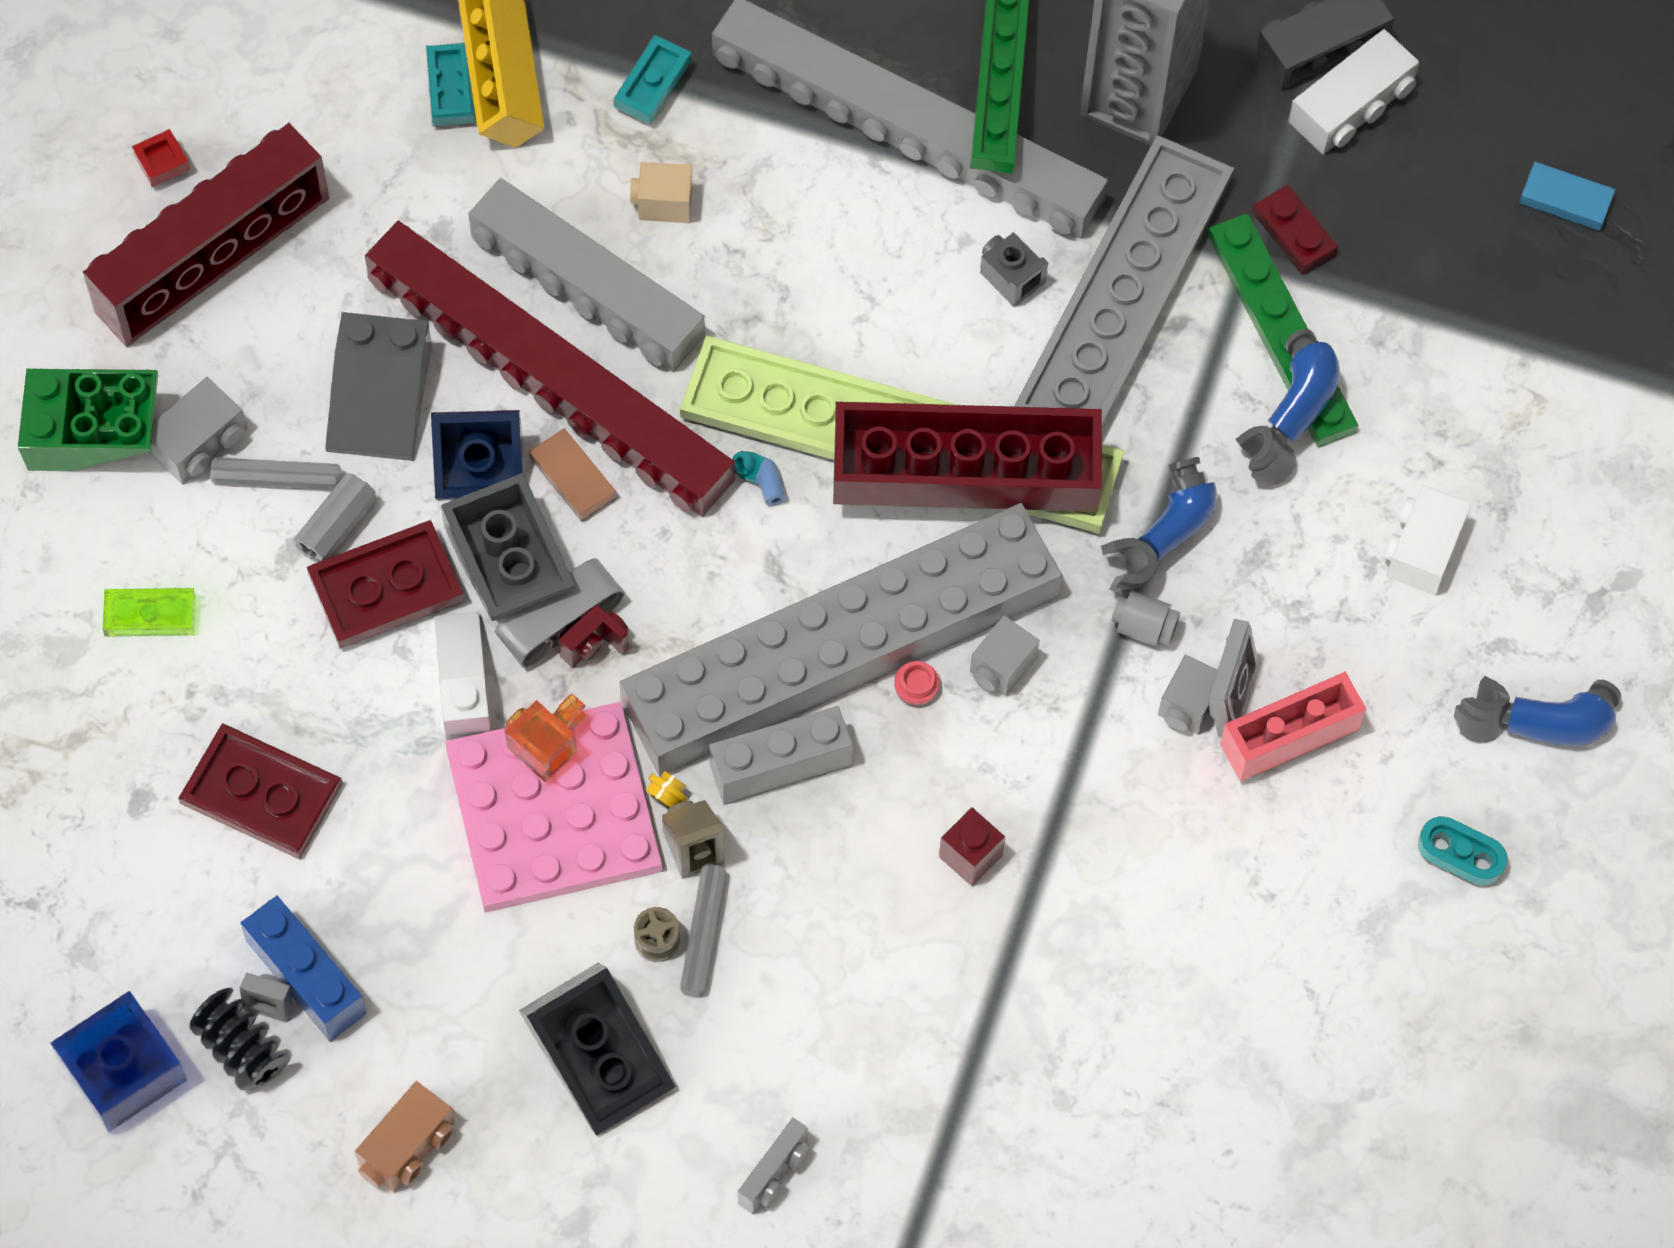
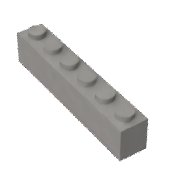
[468,177,705,372]

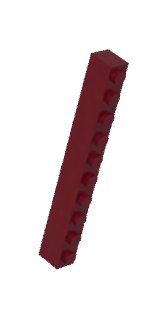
[365,220,735,517]

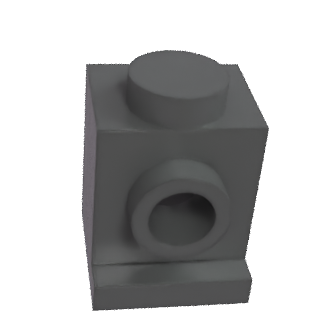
[980,232,1048,307]

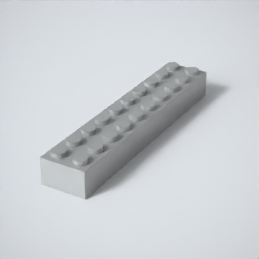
[619,503,1062,777]

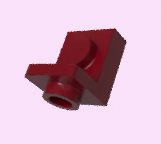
[559,604,629,668]

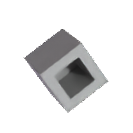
[970,615,1040,697]
[1158,654,1218,734]

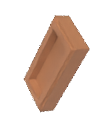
[529,428,617,521]

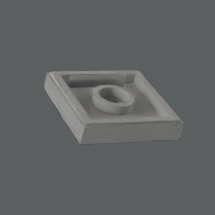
[1209,619,1259,738]

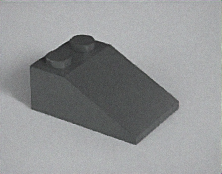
[325,312,432,461]
[441,473,575,621]

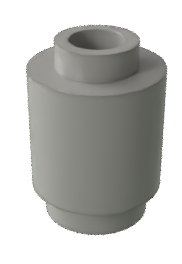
[1111,590,1181,646]

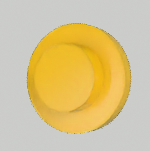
[645,771,689,808]

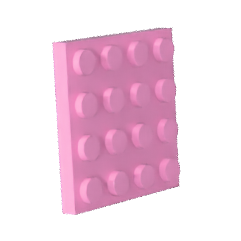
[445,702,663,913]

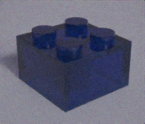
[50,990,187,1133]

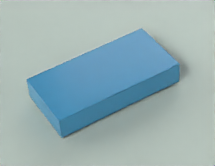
[1519,161,1615,231]

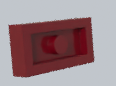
[1252,184,1338,275]

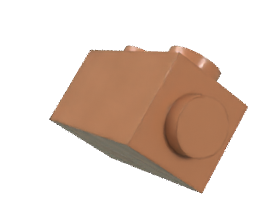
[355,1080,455,1193]

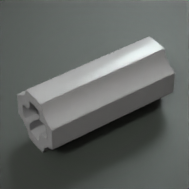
[293,473,377,563]

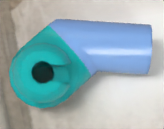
[732,451,786,506]

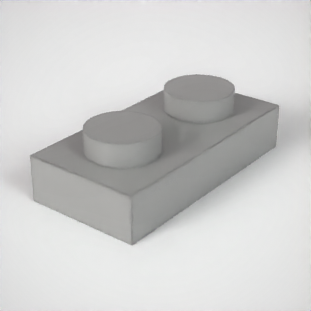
[737,1117,810,1215]

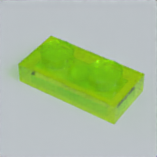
[102,588,196,637]

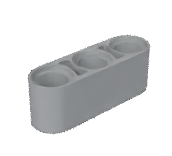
[495,558,625,667]

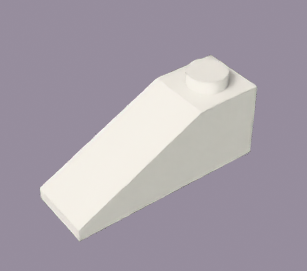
[434,611,491,741]

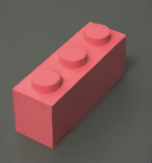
[1220,671,1367,782]

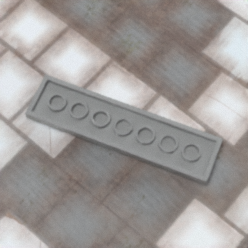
[1014,135,1234,429]

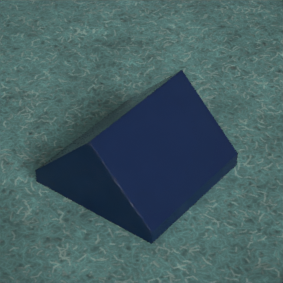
[431,410,523,499]

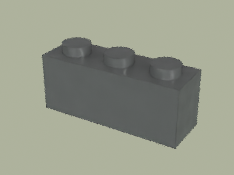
[1256,0,1394,91]

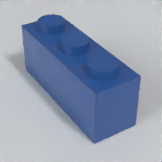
[240,895,367,1042]

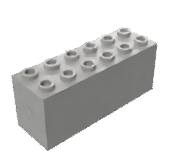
[1079,0,1210,146]

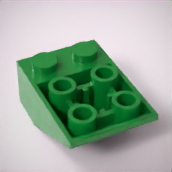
[17,368,158,471]

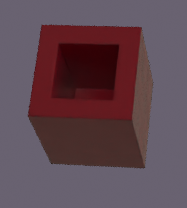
[939,807,1006,886]

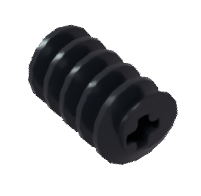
[189,988,291,1091]

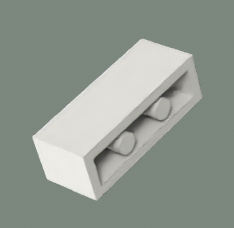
[1288,29,1419,155]

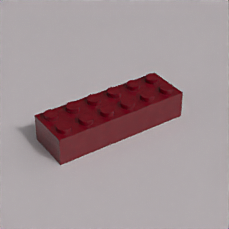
[83,122,329,348]
[833,401,1102,512]

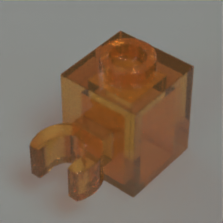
[504,694,586,782]

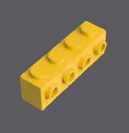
[458,0,545,148]

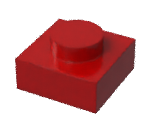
[131,129,190,187]

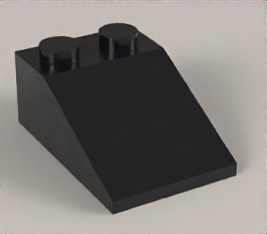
[519,963,676,1136]

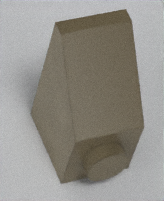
[662,800,724,879]

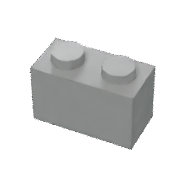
[149,377,247,484]

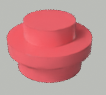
[894,661,939,705]

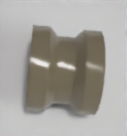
[634,907,680,962]

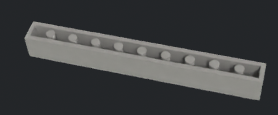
[712,0,1108,239]

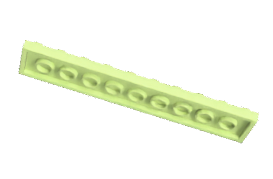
[680,335,1124,534]

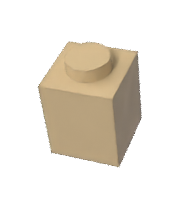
[630,162,693,223]

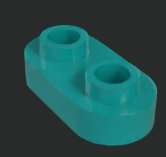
[1418,816,1507,885]

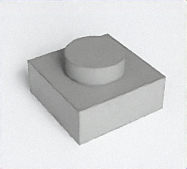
[240,972,292,1022]

